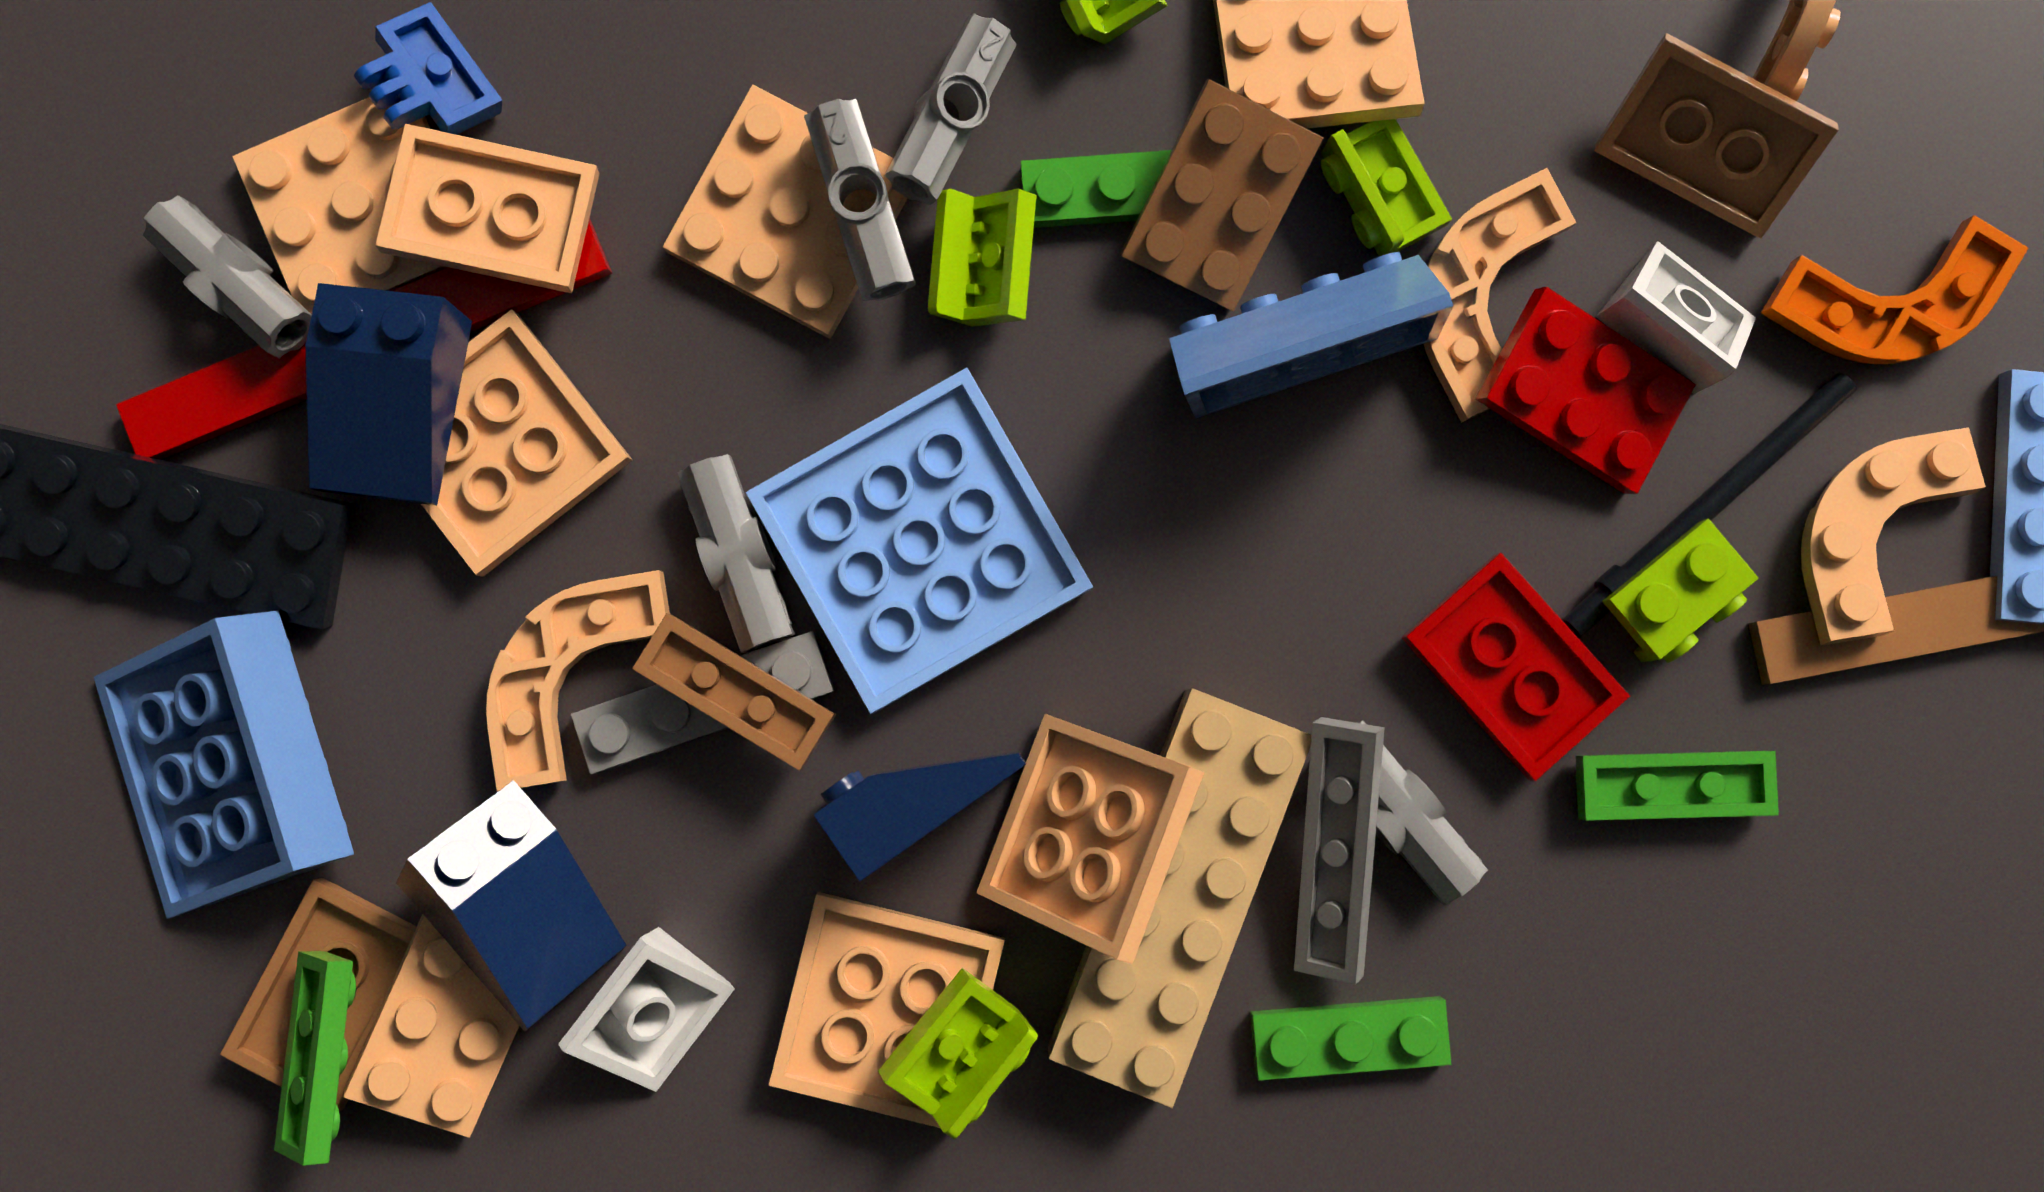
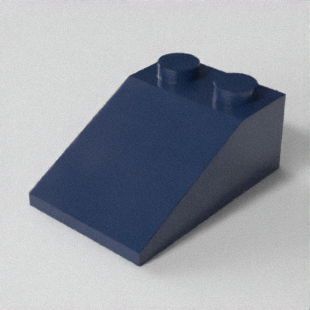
[305,283,472,506]
[814,752,1026,882]
[396,780,626,1031]

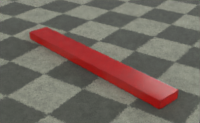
[116,218,613,460]

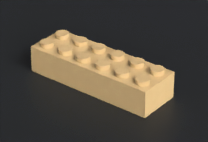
[1048,688,1312,1108]

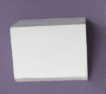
[1596,241,1756,394]
[558,927,735,1092]

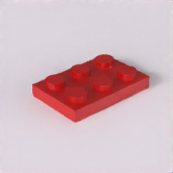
[1475,286,1696,494]
[1401,552,1630,781]

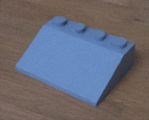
[1169,252,1453,419]
[93,610,354,919]

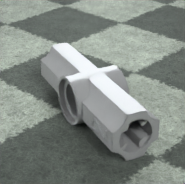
[884,14,1017,205]
[804,99,916,302]
[143,195,312,358]
[677,454,795,653]
[1356,720,1488,905]

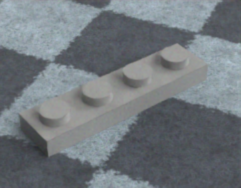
[571,631,835,774]
[1294,717,1385,985]

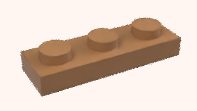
[632,613,836,771]

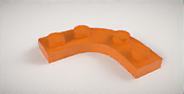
[1761,215,2029,364]

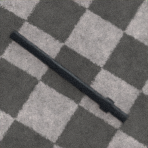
[1562,373,1857,638]

